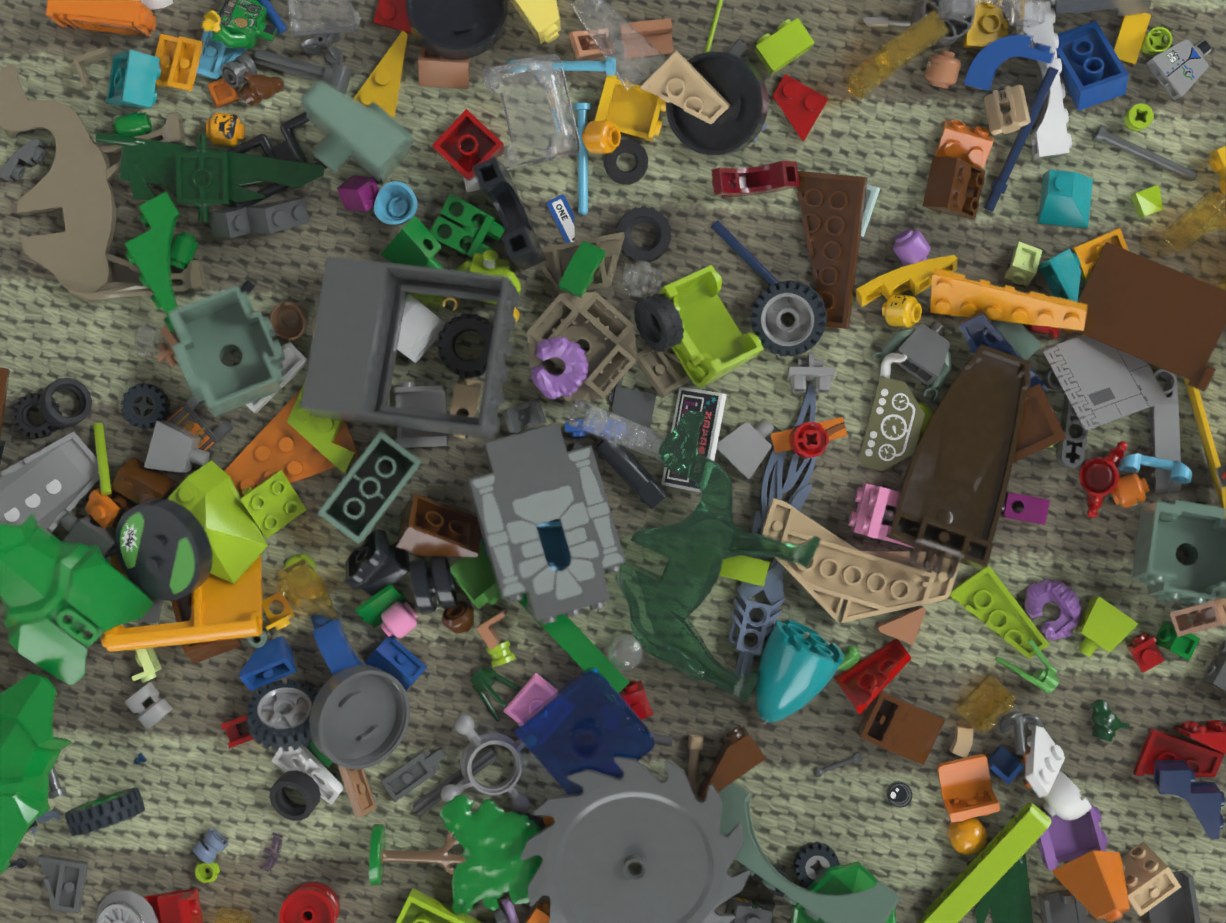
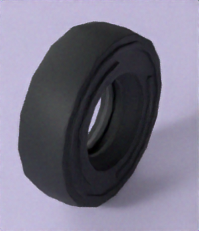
[604,139,648,185]

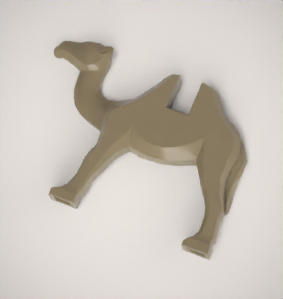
[0,65,206,303]

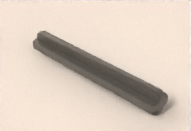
[412,748,498,816]

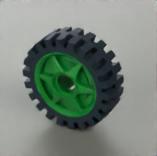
[64,788,145,836]

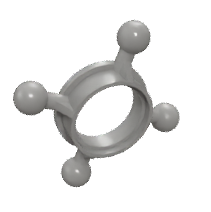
[441,714,543,814]

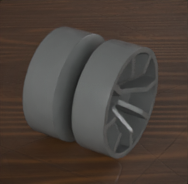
[911,0,975,49]

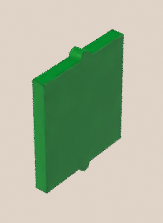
[355,584,410,628]

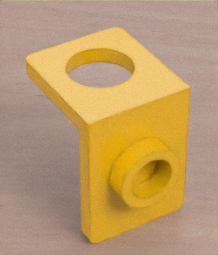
[262,591,295,631]

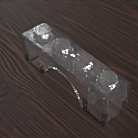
[938,0,1046,28]
[567,400,670,460]

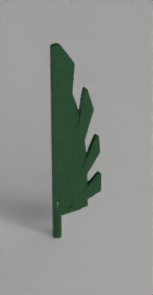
[96,132,325,203]
[967,814,1033,923]

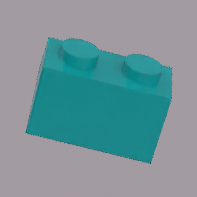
[106,50,161,110]

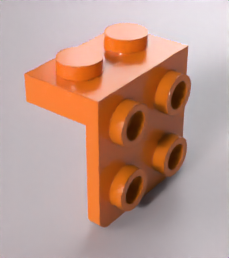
[937,754,1000,823]

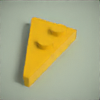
[353,30,408,119]

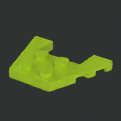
[287,383,356,474]

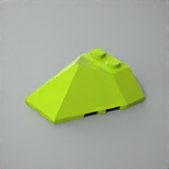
[168,460,269,584]

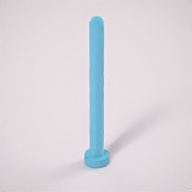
[507,57,616,76]
[574,103,591,215]

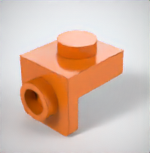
[85,486,120,529]

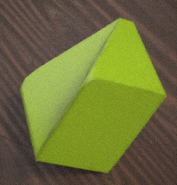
[1131,185,1163,219]

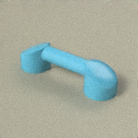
[1119,454,1192,483]

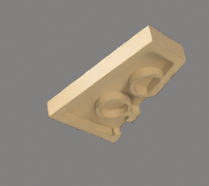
[640,50,730,124]

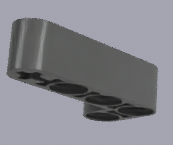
[1042,368,1088,467]

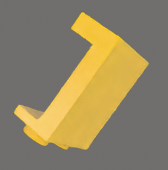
[595,75,666,142]

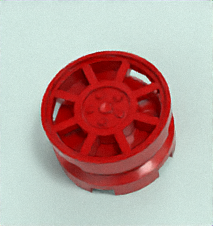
[789,422,829,458]

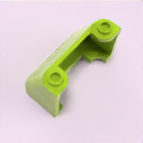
[659,265,764,388]

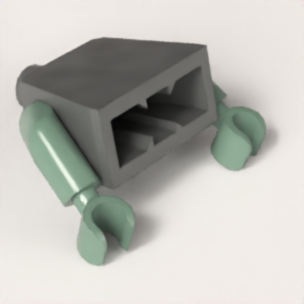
[871,322,952,402]

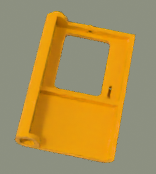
[101,554,263,652]

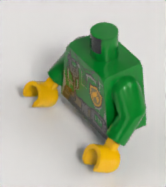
[202,0,277,49]

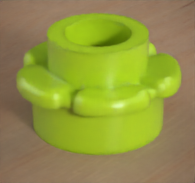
[195,861,220,883]

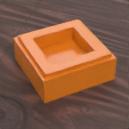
[207,78,241,109]

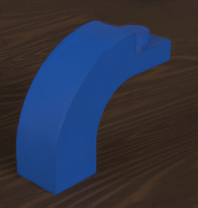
[964,34,1056,91]
[310,606,364,676]

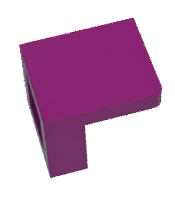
[337,175,379,212]

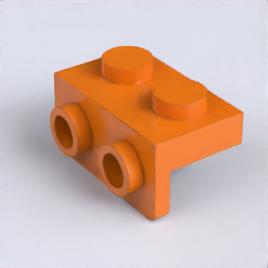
[935,120,994,169]

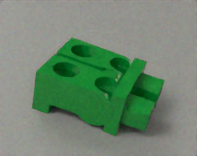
[430,193,505,259]

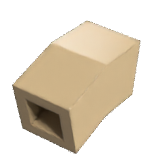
[950,726,974,758]

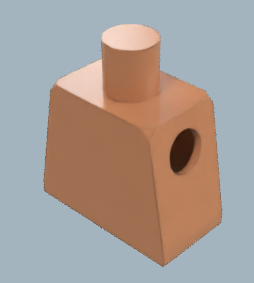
[1170,598,1226,637]

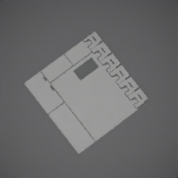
[1042,335,1168,430]

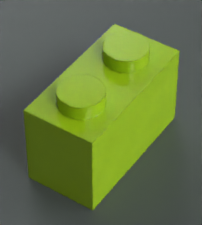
[754,18,815,76]

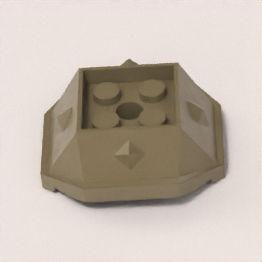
[527,292,637,402]

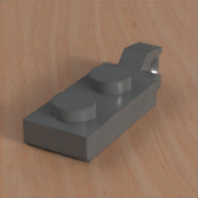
[380,747,448,802]

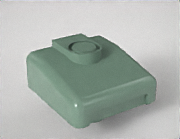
[300,81,414,183]

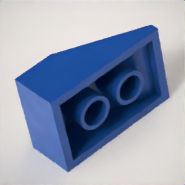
[1056,21,1129,111]

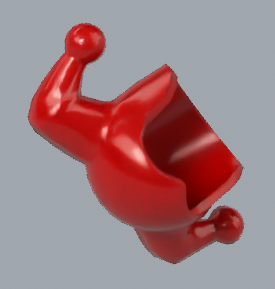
[1079,441,1128,518]

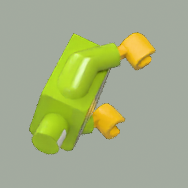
[442,250,521,322]

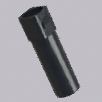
[594,433,667,509]

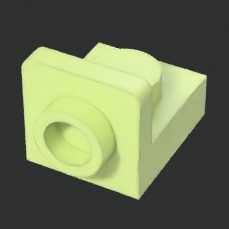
[1004,242,1042,286]
[132,648,162,683]

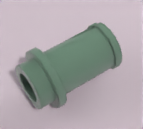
[247,628,269,648]

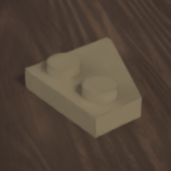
[636,346,691,398]

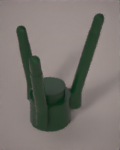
[469,666,522,722]

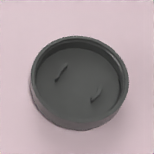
[310,665,410,769]

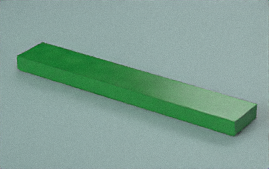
[517,593,630,700]

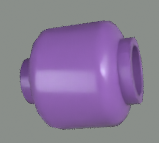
[893,229,931,266]

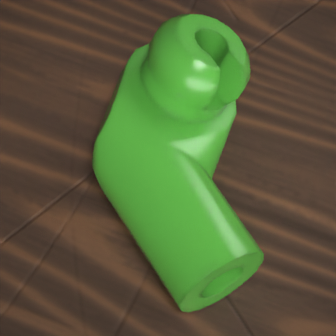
[837,646,860,671]

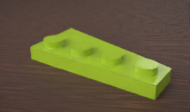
[949,564,1050,659]

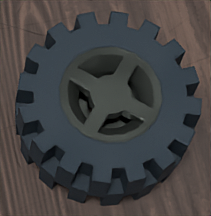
[121,384,170,429]

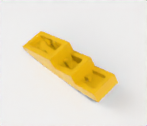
[856,255,958,307]

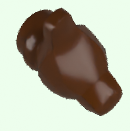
[240,71,284,106]

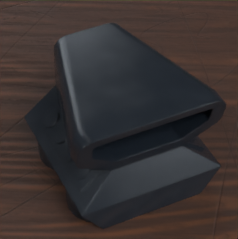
[345,529,410,596]

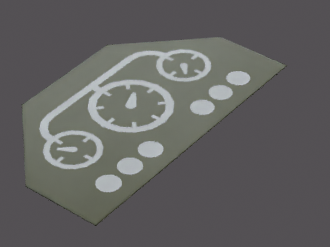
[859,376,925,471]

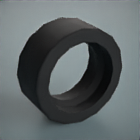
[39,377,92,428]
[269,770,321,821]

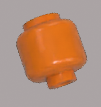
[1111,473,1150,508]

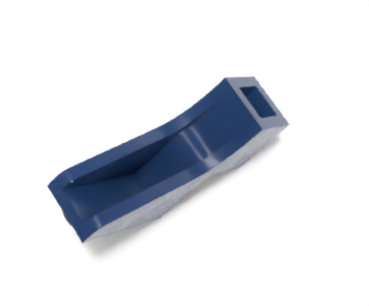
[1154,760,1225,839]

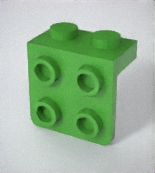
[450,543,500,609]

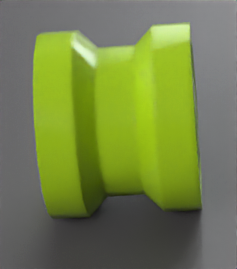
[1124,103,1154,131]
[486,639,516,667]

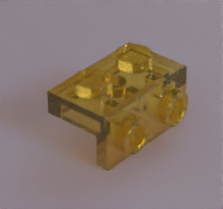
[955,673,1016,733]

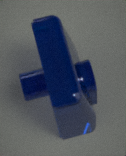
[514,667,655,795]

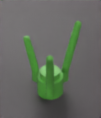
[996,638,1059,694]

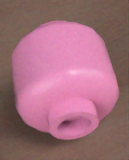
[380,601,418,639]

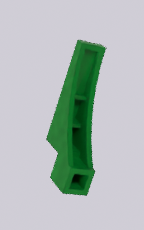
[124,192,182,332]

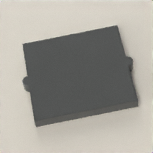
[610,386,657,437]

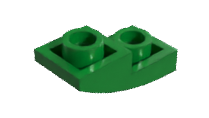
[559,241,605,298]

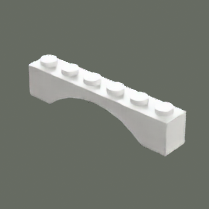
[1015,1,1072,160]

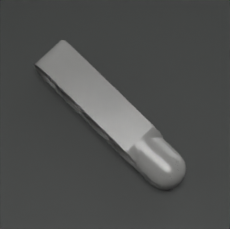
[1148,369,1181,493]

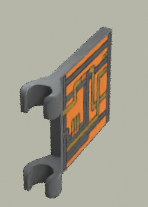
[150,395,233,451]

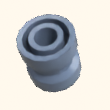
[192,828,228,864]

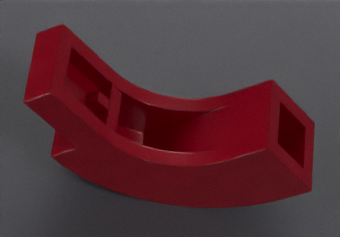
[711,161,800,197]

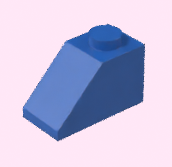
[239,636,297,691]

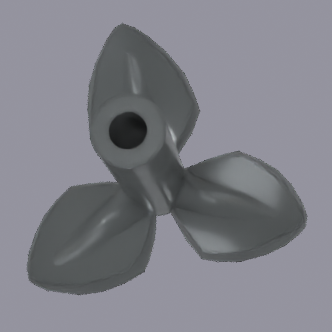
[301,21,343,64]
[1000,712,1043,755]

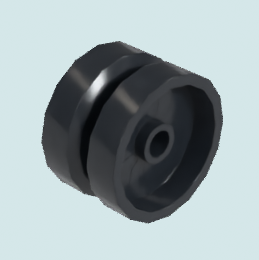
[409,556,458,615]

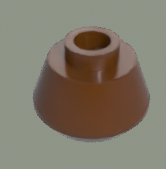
[441,601,474,634]

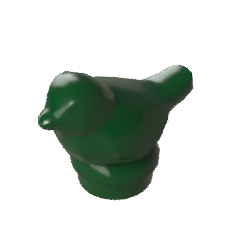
[1091,699,1130,742]

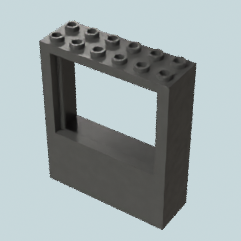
[301,256,520,439]

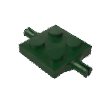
[175,134,230,222]

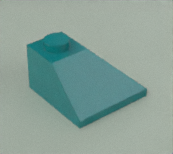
[1038,170,1093,229]
[1038,249,1081,302]

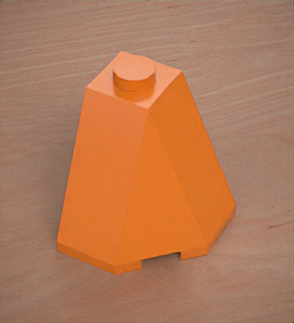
[1052,850,1130,922]

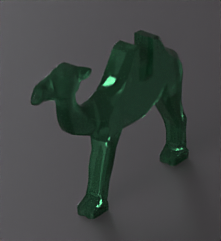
[617,411,821,703]

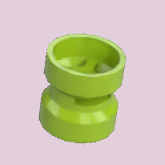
[1141,27,1172,57]

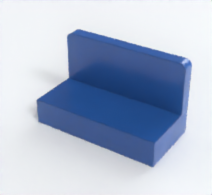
[365,636,427,691]

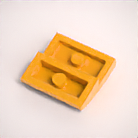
[155,34,204,92]

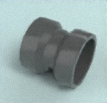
[221,54,257,88]

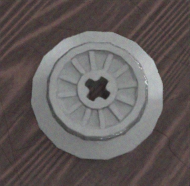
[96,890,158,923]

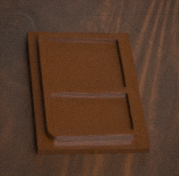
[1013,384,1067,463]

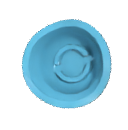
[374,181,418,225]

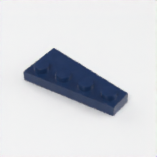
[959,312,1049,392]

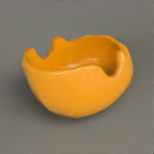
[947,817,988,856]

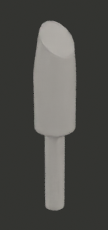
[862,17,911,28]

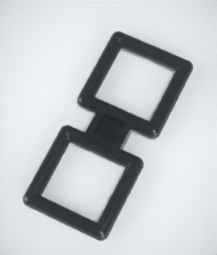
[227,112,328,207]

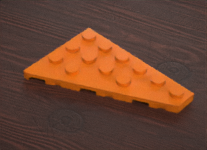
[225,388,360,497]

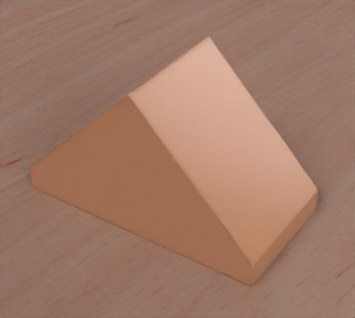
[569,29,615,61]
[874,605,926,645]

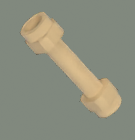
[687,735,704,797]

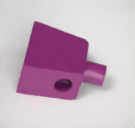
[1001,492,1050,525]

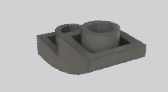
[0,139,47,183]

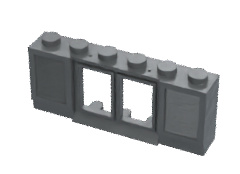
[1038,870,1201,923]

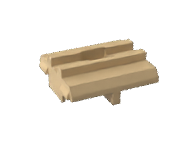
[984,85,1031,135]

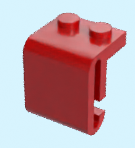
[143,888,203,923]

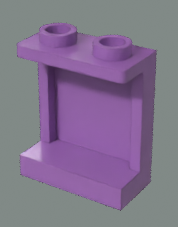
[1037,803,1108,870]

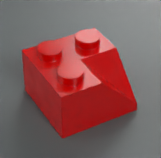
[432,109,505,181]

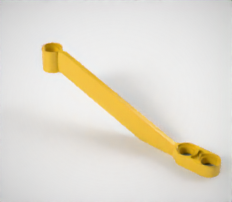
[1183,378,1226,519]

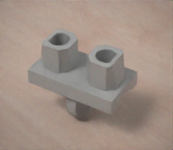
[787,352,835,393]

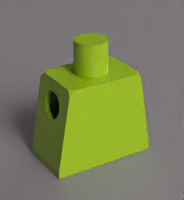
[1075,594,1138,658]

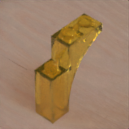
[847,10,949,100]

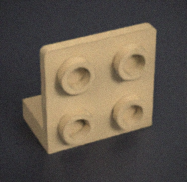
[1121,842,1181,916]

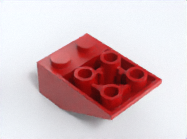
[1174,720,1226,754]

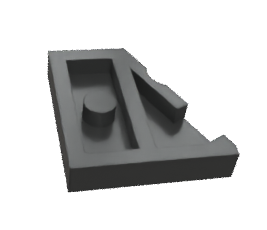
[37,854,89,914]

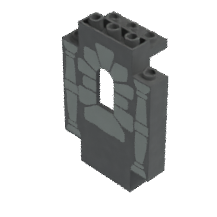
[467,423,626,625]

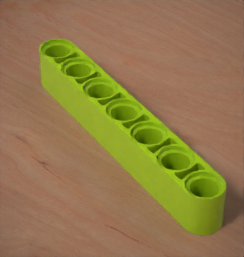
[916,802,1052,923]

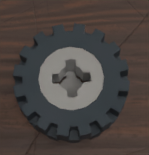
[794,842,840,887]

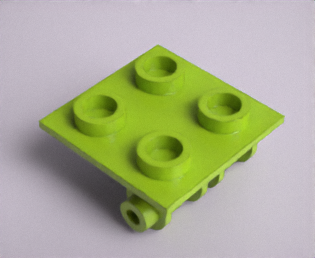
[240,470,306,539]

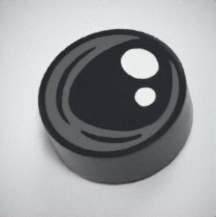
[886,781,913,808]

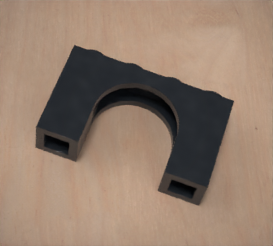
[472,156,546,270]

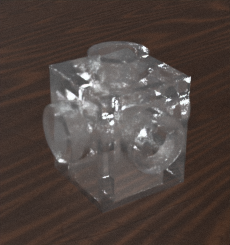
[621,260,664,298]

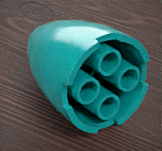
[756,619,844,723]

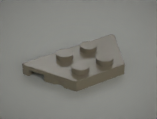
[539,232,625,294]

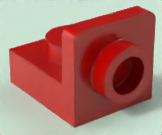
[1127,633,1165,673]

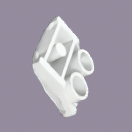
[397,294,445,363]

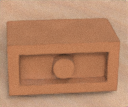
[621,18,673,59]
[418,46,471,89]
[476,608,508,650]

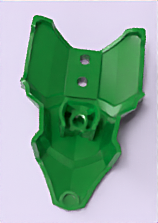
[0,514,153,685]
[0,673,72,874]

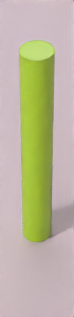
[93,423,112,495]

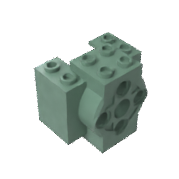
[168,285,285,417]
[1132,500,1226,606]

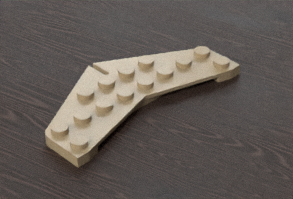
[760,498,960,623]

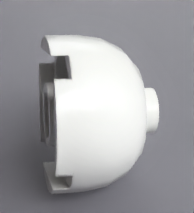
[1042,771,1092,821]

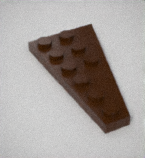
[797,171,868,329]

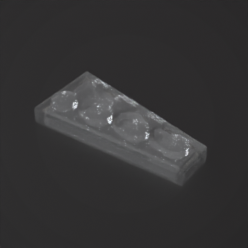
[570,0,667,91]

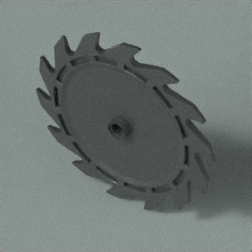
[520,757,750,923]

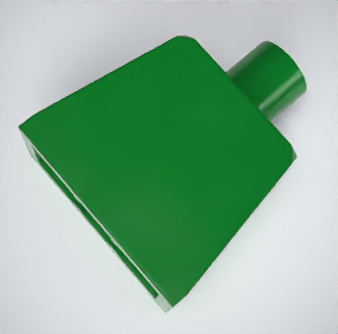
[381,216,444,269]

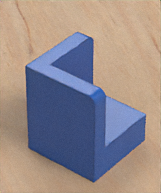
[987,745,1025,785]

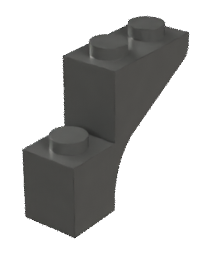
[209,198,309,238]

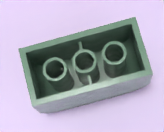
[318,431,422,544]

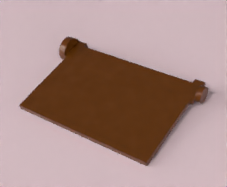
[1061,242,1226,392]

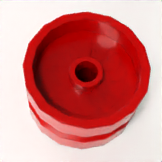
[279,881,340,923]

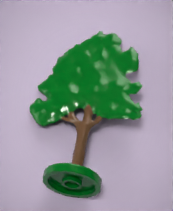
[369,795,543,915]

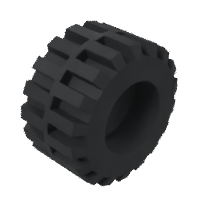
[437,313,493,378]

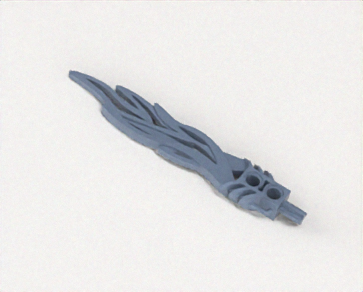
[729,383,817,677]

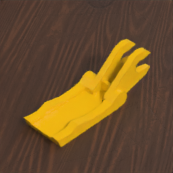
[1113,13,1151,64]

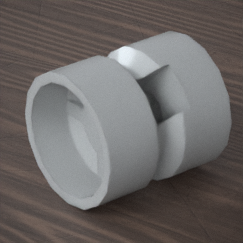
[125,682,173,730]

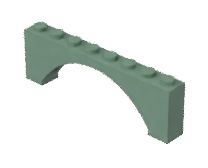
[719,782,902,923]

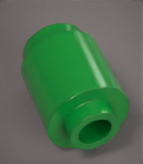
[112,111,153,137]
[170,231,199,270]

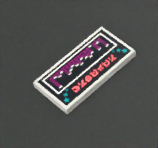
[661,387,727,494]

